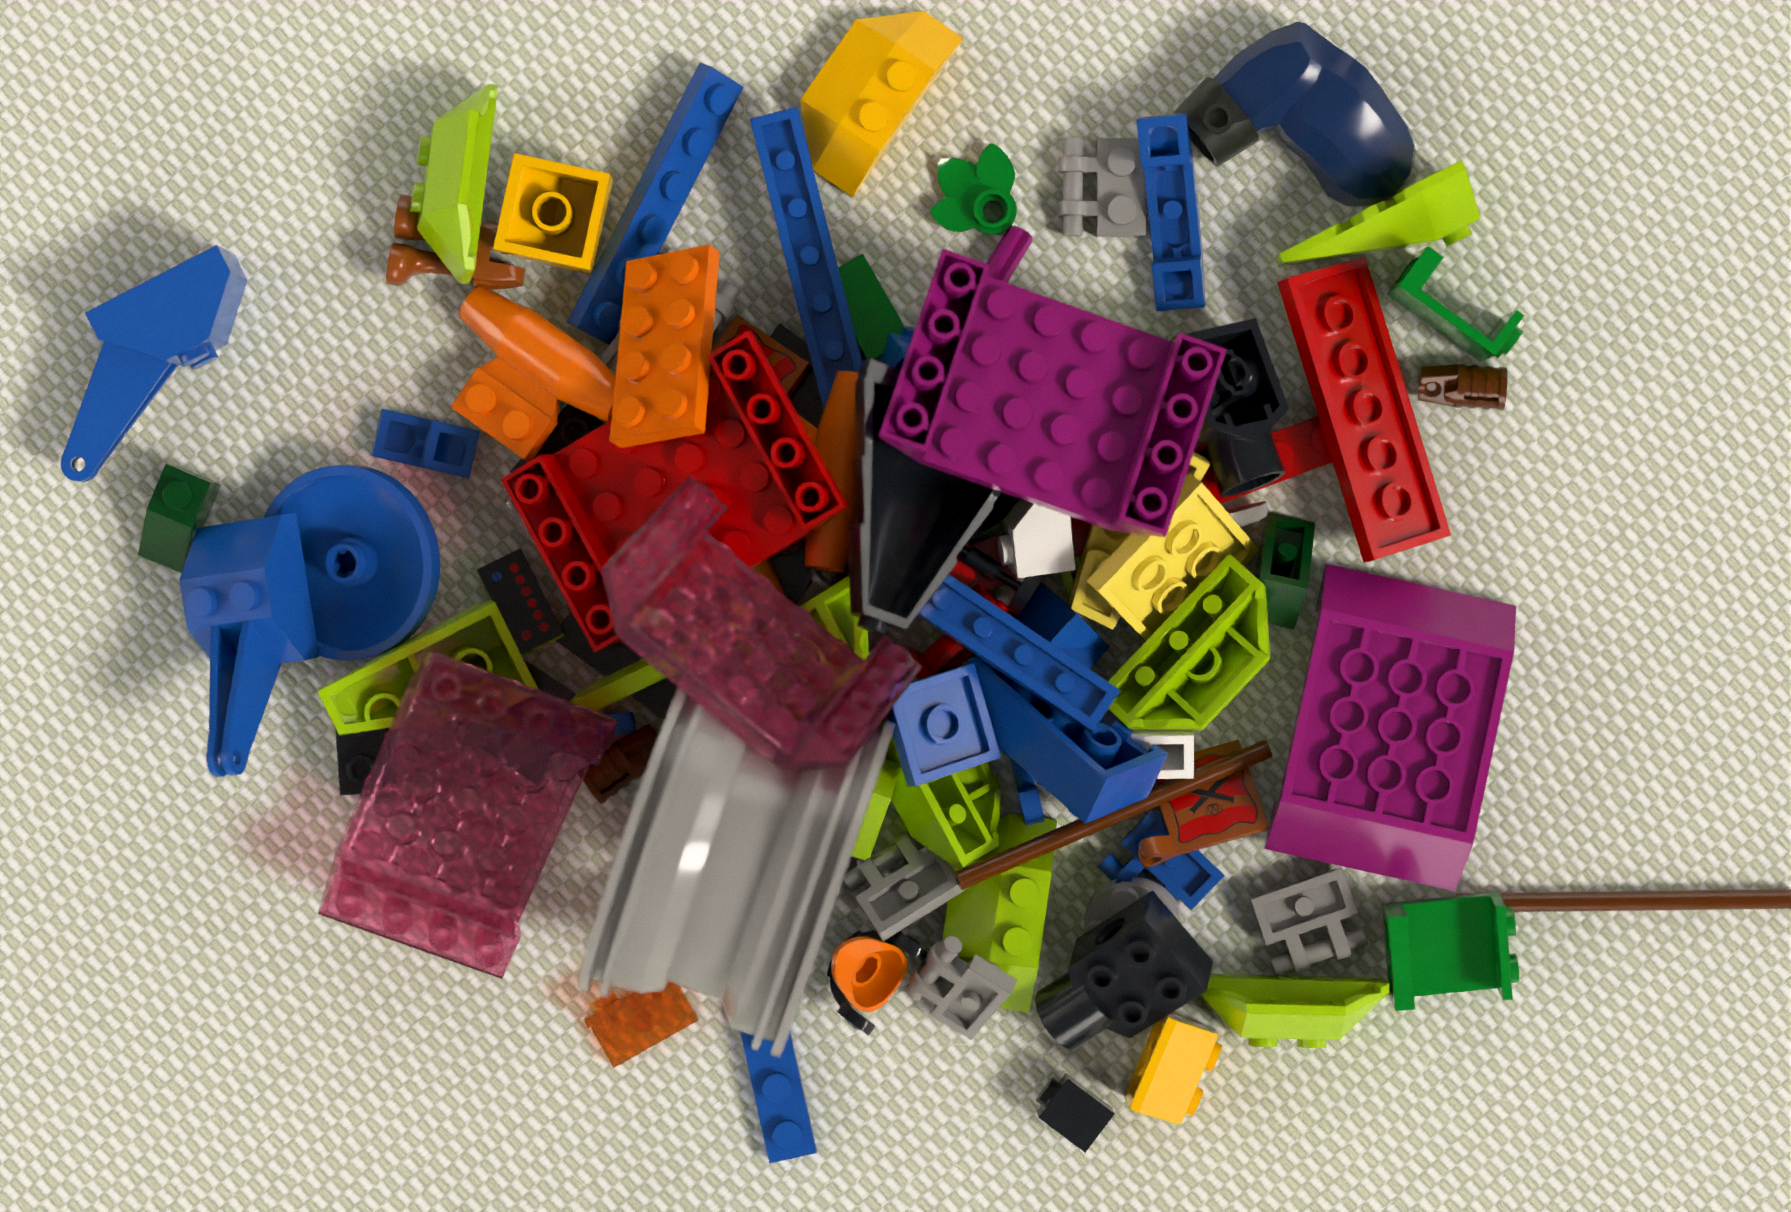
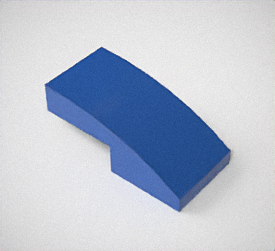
[371,409,480,478]

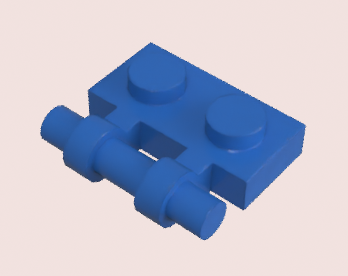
[1096,808,1225,910]

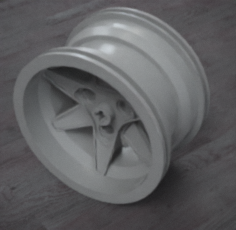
[578,654,896,1058]

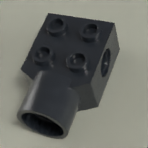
[1170,318,1289,497]
[1035,890,1213,1049]

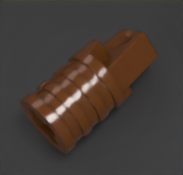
[1418,364,1508,411]
[577,724,659,804]

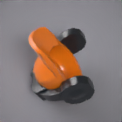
[827,930,928,1036]

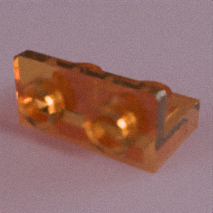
[583,982,699,1068]

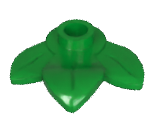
[930,143,1017,235]

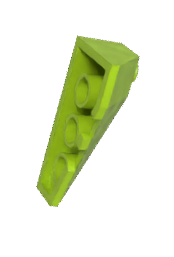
[1274,160,1480,267]
[316,598,538,735]

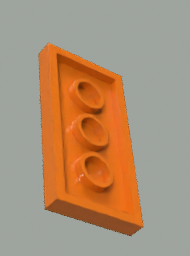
[610,244,720,448]

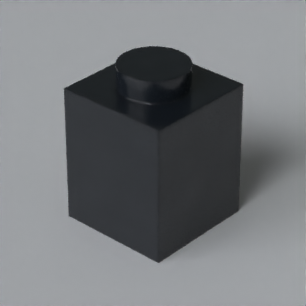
[1036,1073,1115,1153]

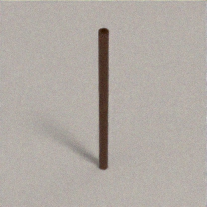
[954,740,1272,890]
[1456,889,1791,912]

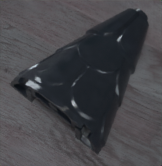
[848,358,1001,635]

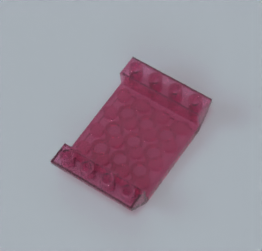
[602,476,923,769]
[318,650,618,979]

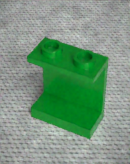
[1387,246,1525,362]
[1382,892,1519,1011]

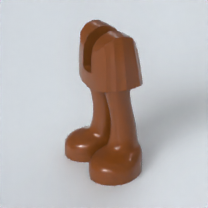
[386,194,526,290]

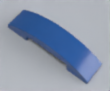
[1136,113,1205,311]

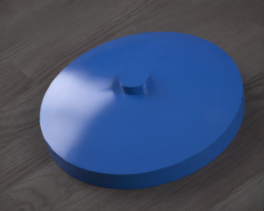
[263,464,440,661]

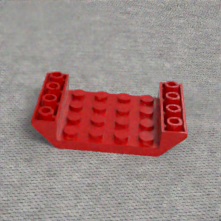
[500,330,848,653]

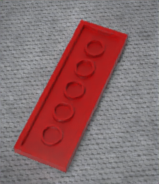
[1277,257,1451,563]

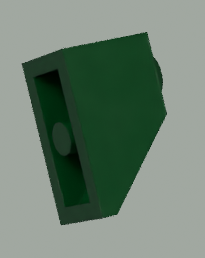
[138,464,221,573]
[1253,512,1315,630]

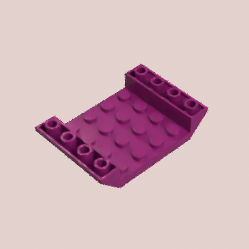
[878,249,1227,538]
[1264,564,1516,891]

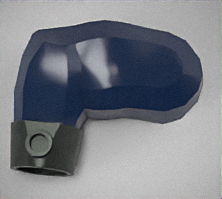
[1173,22,1417,206]

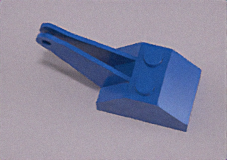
[60,245,248,482]
[179,513,319,777]

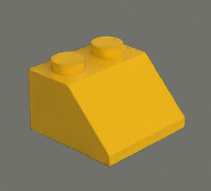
[493,153,614,275]
[1124,1012,1222,1125]

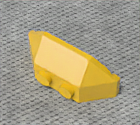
[800,11,963,198]

